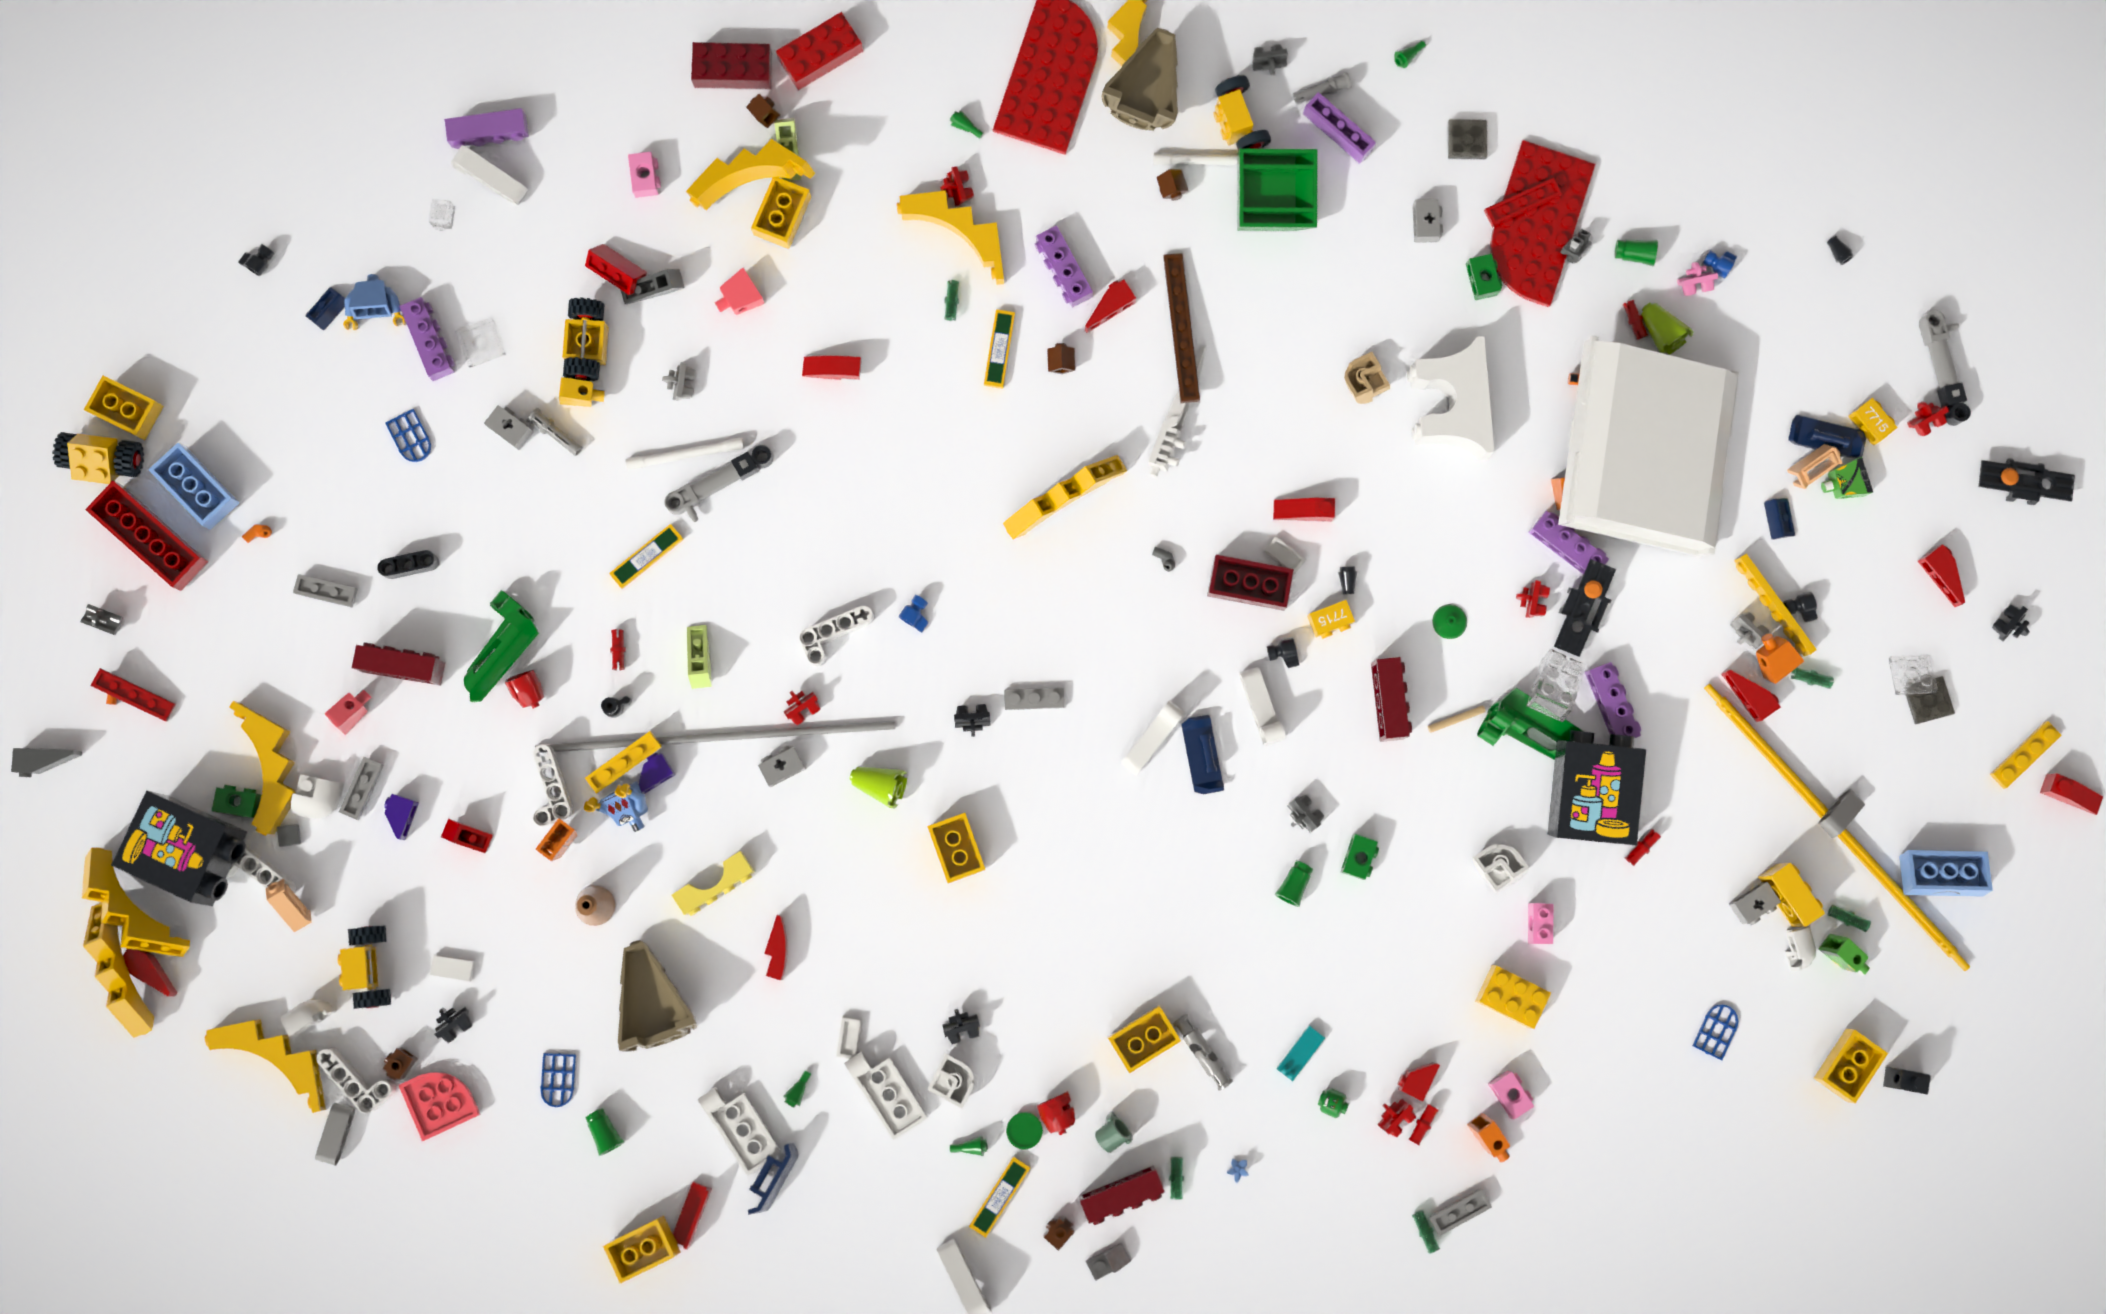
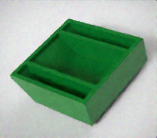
[1237,149,1318,231]

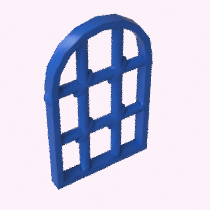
[385,409,431,462]
[1692,1004,1739,1061]
[540,1053,576,1108]

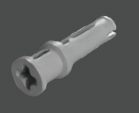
[1293,71,1352,105]
[527,408,583,456]

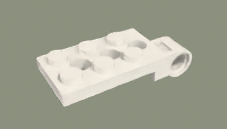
[844,1052,928,1141]
[698,1087,782,1176]

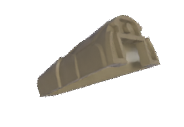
[1101,27,1178,131]
[617,940,698,1052]

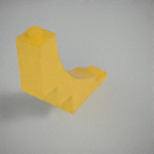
[1107,0,1148,66]
[686,139,815,210]
[896,190,1004,285]
[1003,455,1128,540]
[229,701,296,836]
[81,847,190,957]
[83,902,155,1038]
[204,1019,326,1113]

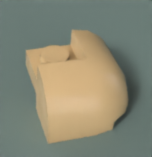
[1344,352,1391,404]

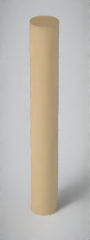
[1428,705,1486,733]

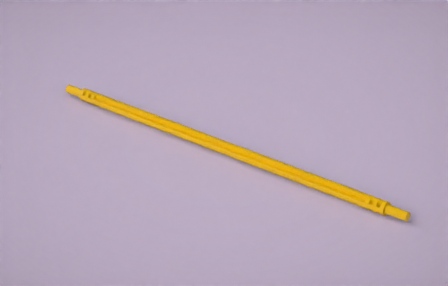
[1704,683,1971,971]

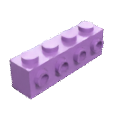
[1303,92,1376,164]
[444,108,529,149]
[1034,225,1093,308]
[400,297,455,381]
[1528,511,1609,574]
[1585,662,1641,739]

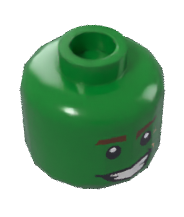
[1317,1088,1349,1118]

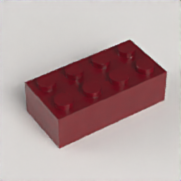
[691,42,772,90]
[1207,554,1294,611]
[351,642,446,686]
[1371,657,1412,742]
[1078,1165,1165,1225]

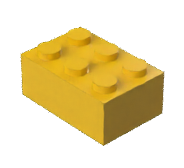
[751,177,811,249]
[83,375,164,441]
[927,813,986,884]
[1758,862,1826,927]
[1475,965,1551,1029]
[1107,1005,1181,1074]
[1814,1028,1888,1104]
[603,1215,681,1284]

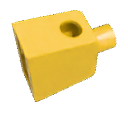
[559,377,605,407]

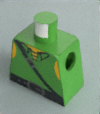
[1821,457,1873,499]
[1818,934,1870,976]

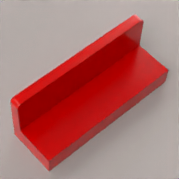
[585,244,647,295]
[673,1181,712,1250]

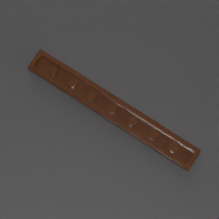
[1163,253,1200,404]

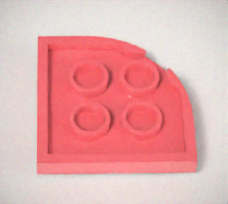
[398,1072,481,1142]

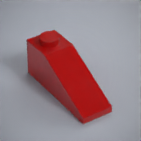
[1085,279,1137,334]
[1273,497,1335,522]
[1917,544,1965,607]
[1721,670,1781,722]
[2040,773,2103,815]
[123,948,178,997]

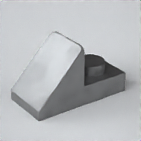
[1086,1242,1131,1281]

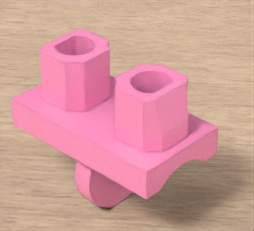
[1677,262,1718,296]

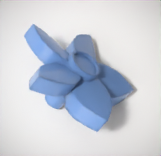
[1226,1159,1249,1183]

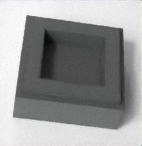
[277,824,301,847]

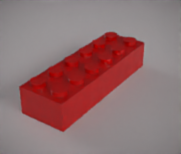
[85,480,208,591]

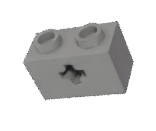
[1412,199,1443,243]
[484,405,533,450]
[758,746,806,788]
[1729,882,1781,925]

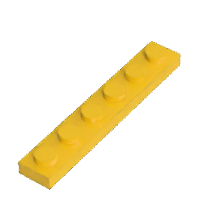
[1734,553,1817,657]

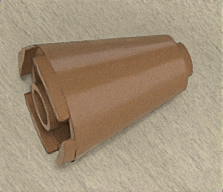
[575,886,616,926]

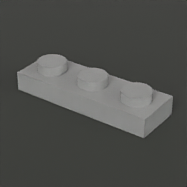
[293,574,358,608]
[1004,688,1064,710]
[339,757,384,820]
[1428,1188,1492,1236]

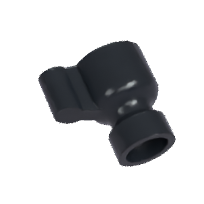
[238,244,275,277]
[1783,592,1818,623]
[1266,637,1300,668]
[601,696,632,718]

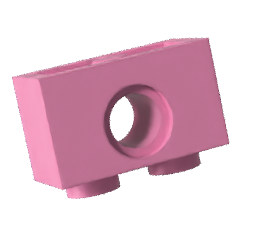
[628,151,661,198]
[1528,903,1554,944]
[1488,1071,1534,1120]

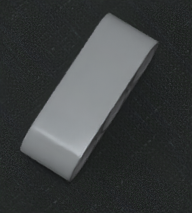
[1818,789,1865,838]
[315,1102,355,1166]

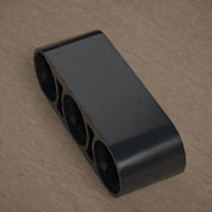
[377,550,439,579]

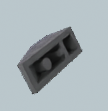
[621,269,685,305]
[11,748,82,778]

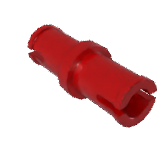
[1622,299,1649,340]
[610,629,626,671]
[1624,829,1661,866]
[1409,1104,1439,1146]

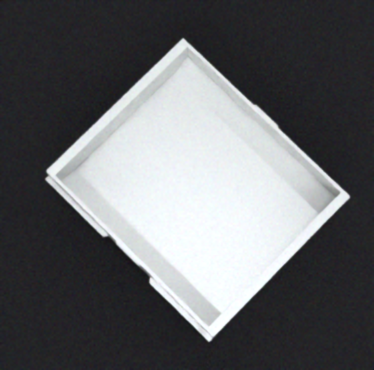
[1558,335,1739,556]

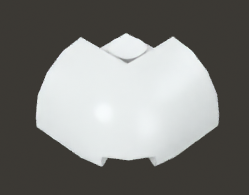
[291,774,344,819]
[1472,844,1530,894]
[1785,926,1816,972]
[281,1000,336,1037]
[927,1053,974,1109]

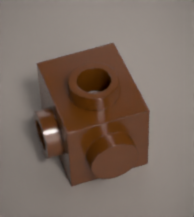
[746,93,781,129]
[1156,169,1189,201]
[1047,343,1076,375]
[382,1047,418,1081]
[1043,1216,1075,1251]

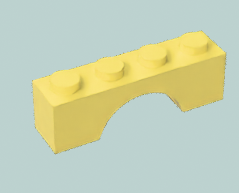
[671,851,755,916]

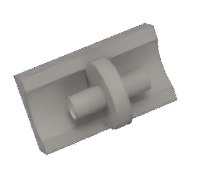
[662,362,696,401]
[1730,612,1769,649]

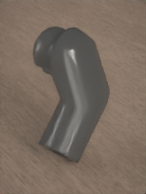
[1152,546,1175,572]

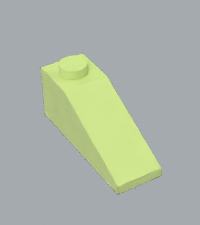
[774,118,802,181]
[687,625,712,689]

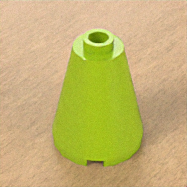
[1641,302,1694,355]
[849,766,907,809]

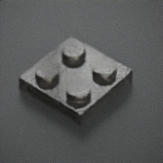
[1447,119,1487,160]
[1903,676,1955,725]

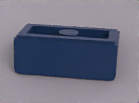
[305,287,345,331]
[1764,498,1796,540]

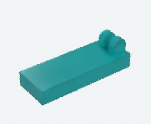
[1276,1025,1325,1082]

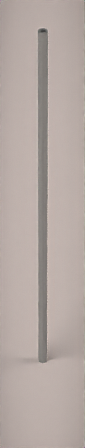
[535,721,895,753]

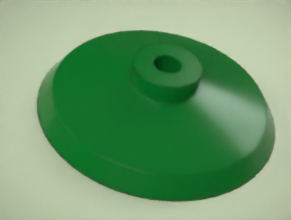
[1432,604,1467,639]
[1006,1112,1043,1150]

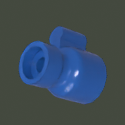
[1702,250,1737,279]
[898,594,928,633]

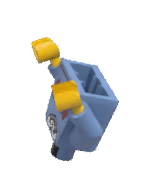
[343,274,406,330]
[583,781,648,832]

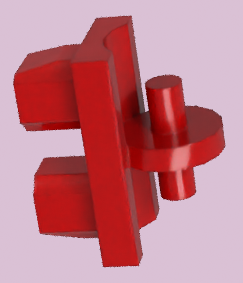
[940,166,974,207]
[1907,401,1949,436]
[1516,580,1550,618]
[783,690,821,726]
[1377,1099,1416,1138]

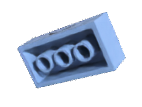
[148,443,240,530]
[1899,850,1993,897]

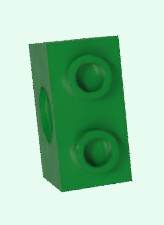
[1465,254,1503,301]
[211,785,261,818]
[1340,834,1379,880]

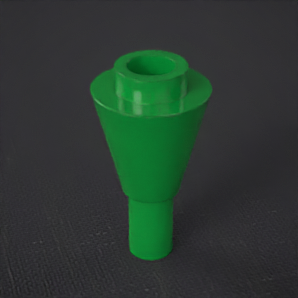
[1394,40,1426,68]
[950,110,984,139]
[782,1071,812,1108]
[949,1136,988,1156]

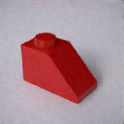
[441,818,493,854]
[1397,1062,1440,1102]

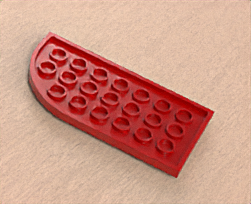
[992,0,1098,155]
[1490,140,1596,307]

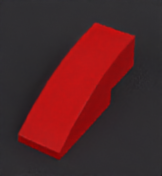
[802,356,862,380]
[764,915,788,981]

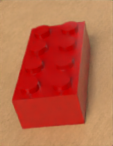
[776,11,863,91]

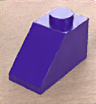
[638,752,676,794]
[384,794,419,840]

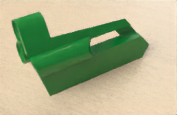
[463,590,539,702]
[1477,687,1584,760]

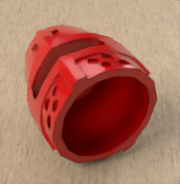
[504,669,545,709]
[1037,1091,1075,1135]

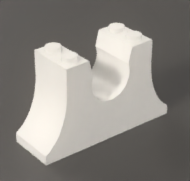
[1406,336,1495,461]

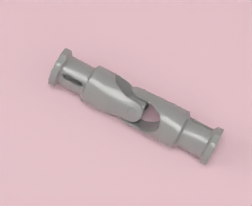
[1173,1014,1233,1091]

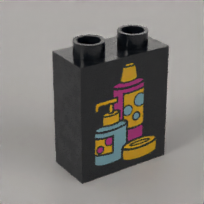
[1547,730,1647,846]
[111,790,248,907]

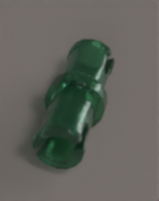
[944,280,960,321]
[1791,667,1834,689]
[1827,904,1871,933]
[1168,1156,1185,1200]
[1411,1210,1441,1254]

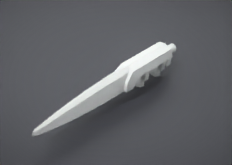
[1148,346,1206,478]

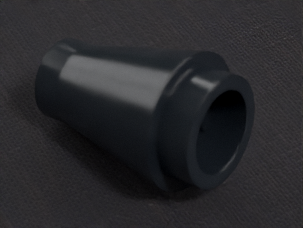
[1827,236,1854,265]
[1338,566,1358,594]

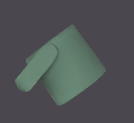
[1095,1111,1133,1153]

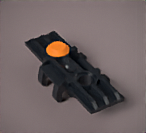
[1978,458,2075,505]
[1553,559,1616,657]

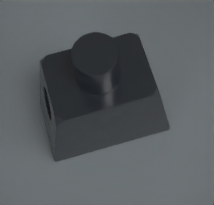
[1883,1067,1931,1095]

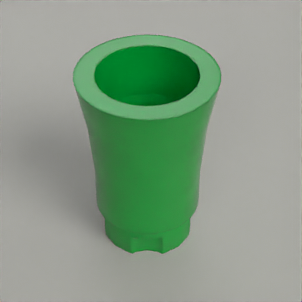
[1614,239,1658,267]
[1274,860,1313,907]
[585,1108,625,1157]

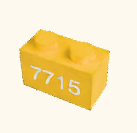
[1848,397,1898,446]
[1307,600,1355,639]

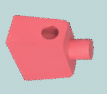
[714,268,765,315]
[324,689,372,735]

